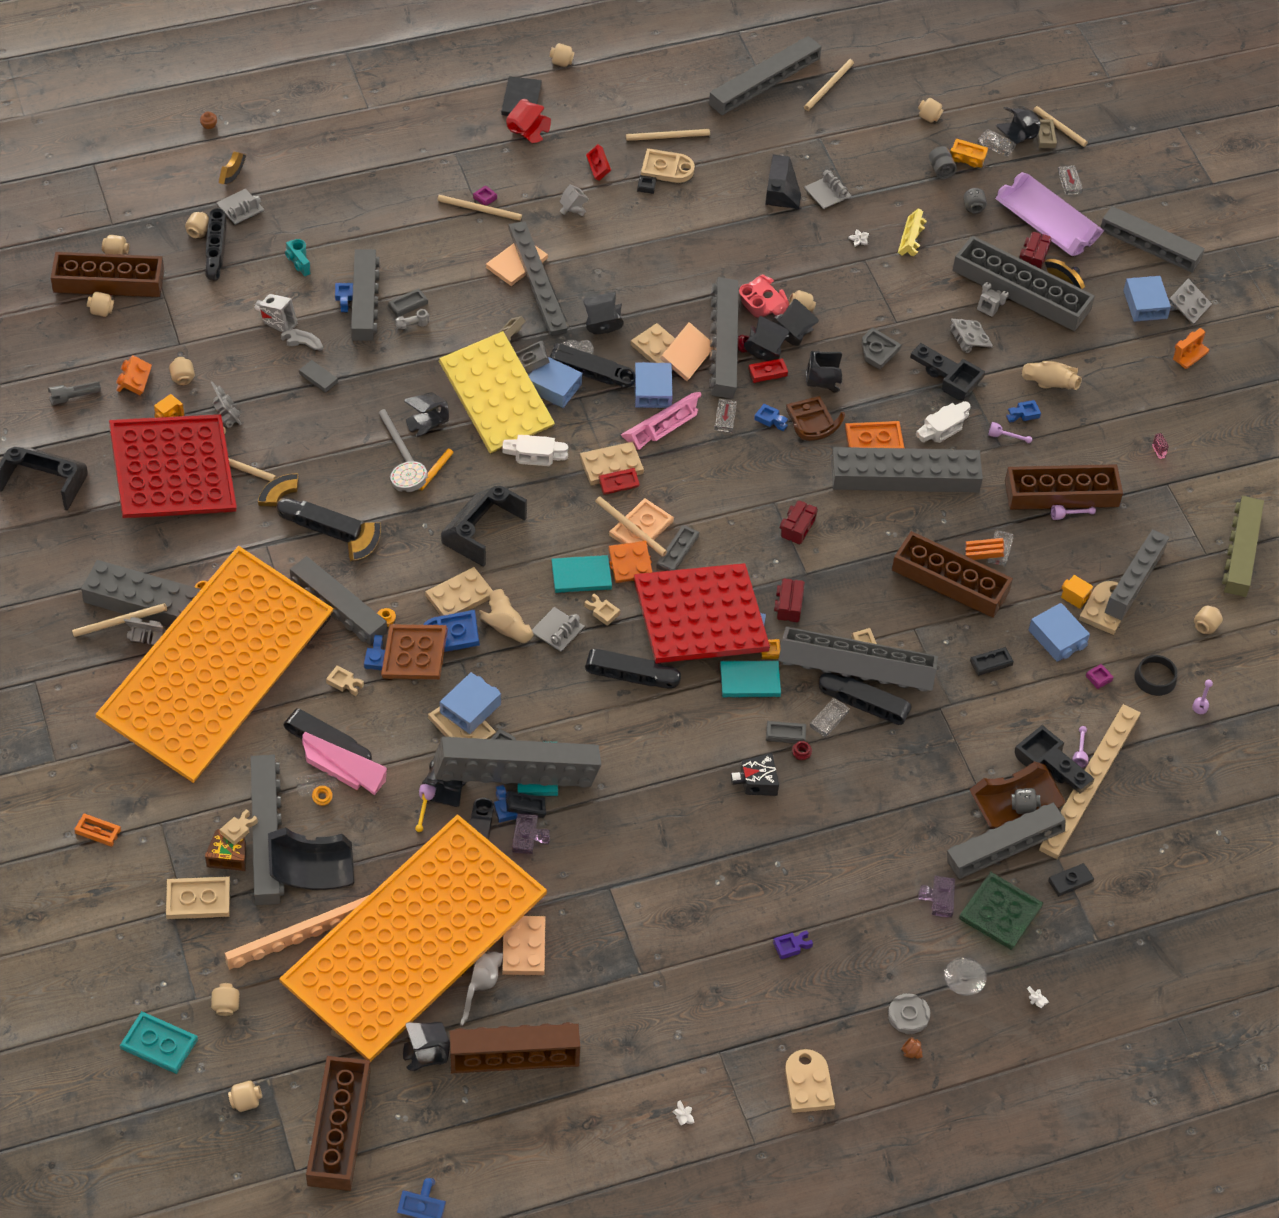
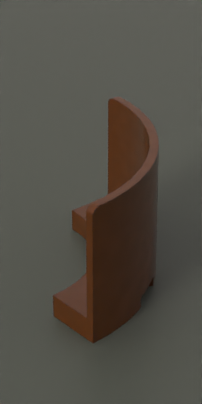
[969,761,1065,829]

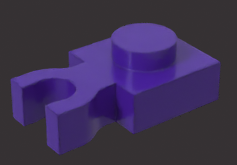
[773,930,813,959]

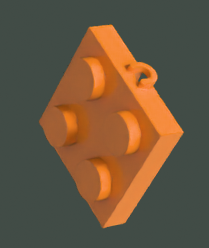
[608,541,652,583]

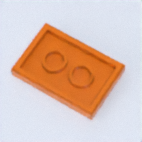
[845,421,904,448]

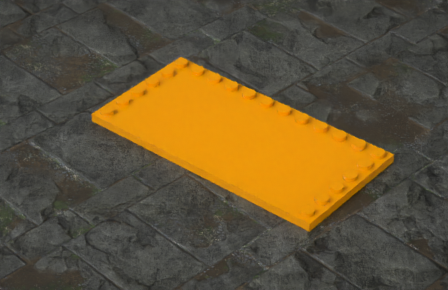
[96,546,333,783]
[279,814,547,1062]

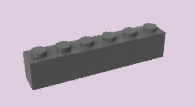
[1101,206,1205,273]
[351,249,380,341]
[1104,529,1169,621]
[290,556,387,646]
[947,803,1066,879]

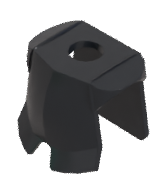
[996,106,1040,144]
[583,292,624,334]
[772,299,819,346]
[744,316,789,361]
[806,351,842,393]
[404,392,449,436]
[422,760,467,807]
[403,1022,450,1071]

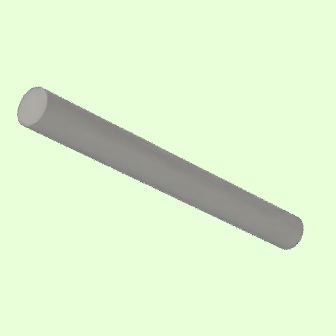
[379,409,414,462]

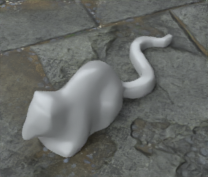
[460,951,503,1026]

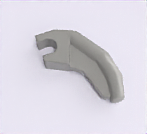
[281,329,323,351]

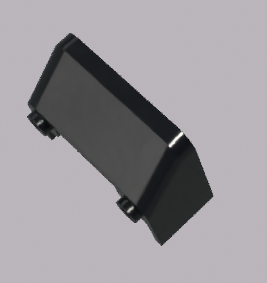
[0,447,88,511]
[441,486,527,567]

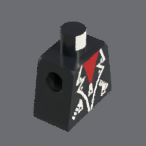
[731,753,779,796]

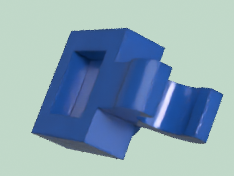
[335,283,353,312]
[1006,400,1041,422]
[754,404,788,431]
[364,635,385,670]
[494,785,519,823]

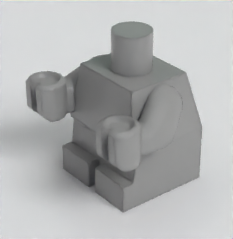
[560,184,589,216]
[977,282,1009,317]

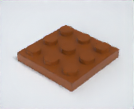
[381,624,448,679]

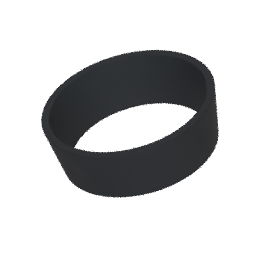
[1134,655,1177,696]

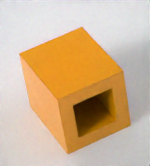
[1061,575,1093,609]

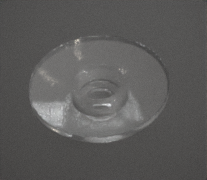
[944,958,986,996]

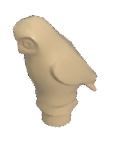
[1022,361,1082,390]
[479,589,534,643]

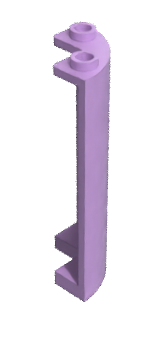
[995,172,1104,256]

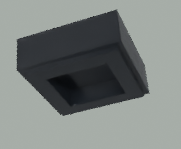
[637,175,657,194]

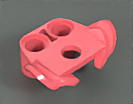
[739,274,789,318]

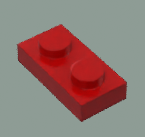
[586,144,611,181]
[748,358,788,383]
[598,468,640,495]

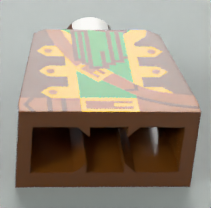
[205,829,246,871]

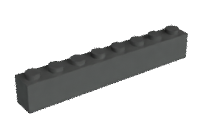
[709,36,822,115]
[709,277,738,399]
[251,754,284,905]

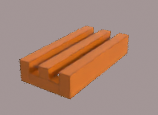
[966,538,1004,560]
[74,814,121,847]

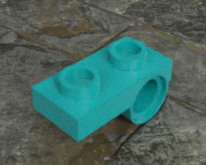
[285,239,311,277]

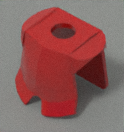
[506,99,551,143]

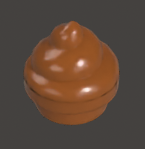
[200,111,217,129]
[901,1037,923,1059]

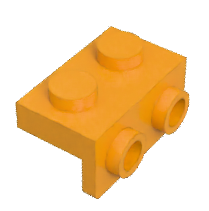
[950,139,988,168]

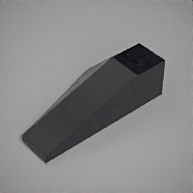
[765,154,801,209]

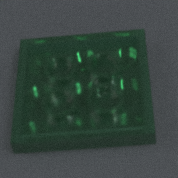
[959,872,1043,950]

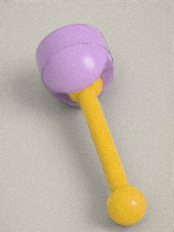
[415,784,436,832]

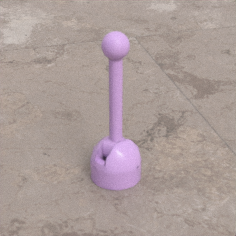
[988,422,1032,443]
[1051,505,1096,520]
[1192,680,1213,714]
[1072,726,1088,768]

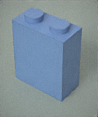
[1123,276,1171,321]
[528,357,582,408]
[635,362,672,408]
[1029,603,1090,662]
[440,672,501,734]

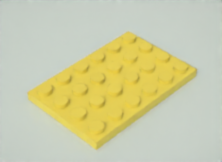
[439,331,555,454]

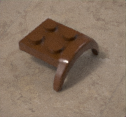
[786,396,845,441]

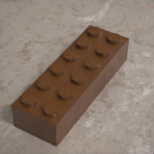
[51,252,164,297]
[1005,464,1123,510]
[892,531,1013,618]
[450,1022,580,1074]
[306,1056,371,1191]

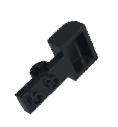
[910,343,985,400]
[1015,725,1095,794]

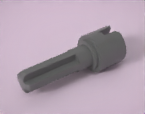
[48,382,101,405]

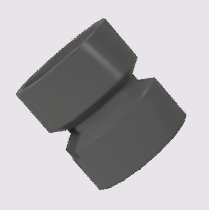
[929,146,957,179]

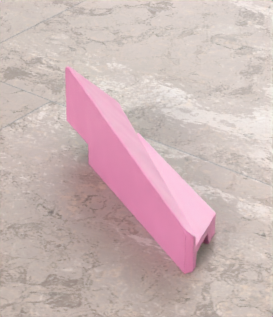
[621,392,701,450]
[302,732,387,795]

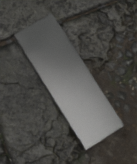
[656,525,699,571]

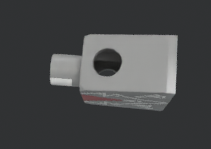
[255,294,298,333]

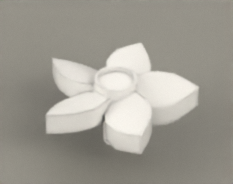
[848,230,869,247]
[1027,986,1049,1008]
[673,1101,694,1125]

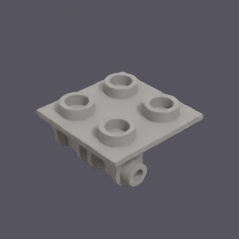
[804,170,851,209]
[216,188,264,224]
[1169,278,1212,324]
[950,319,993,353]
[211,382,241,428]
[532,607,585,651]
[124,617,166,645]

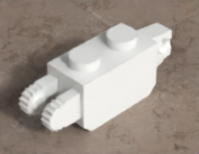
[916,401,971,443]
[503,435,569,466]

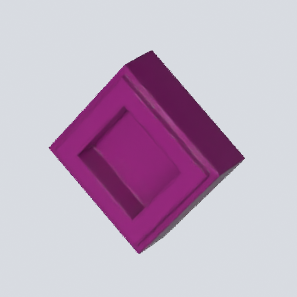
[473,185,497,206]
[1086,664,1114,689]

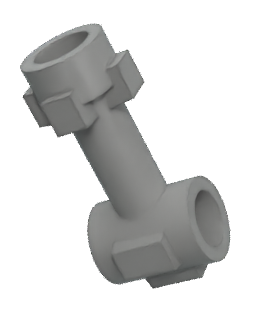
[395,309,429,329]

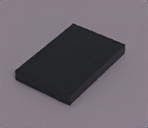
[501,76,542,116]

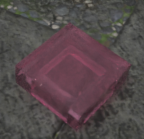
[1152,433,1169,459]

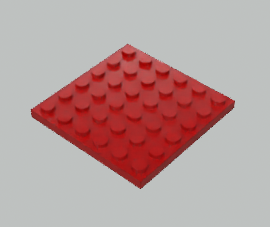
[109,414,237,518]
[634,563,770,663]

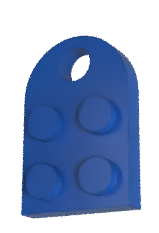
[423,610,480,652]

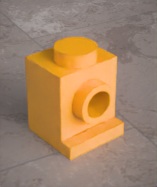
[154,394,184,418]

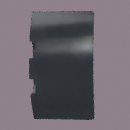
[268,827,354,890]

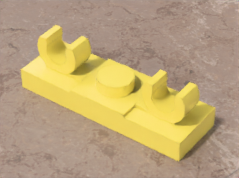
[898,208,927,256]

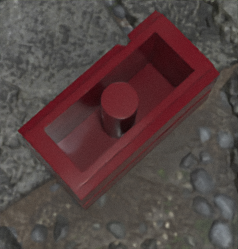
[1019,231,1052,269]
[779,500,818,545]
[774,578,805,622]

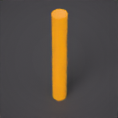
[419,448,453,491]

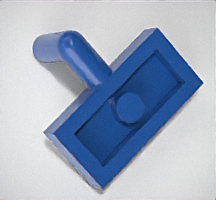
[397,1178,446,1218]

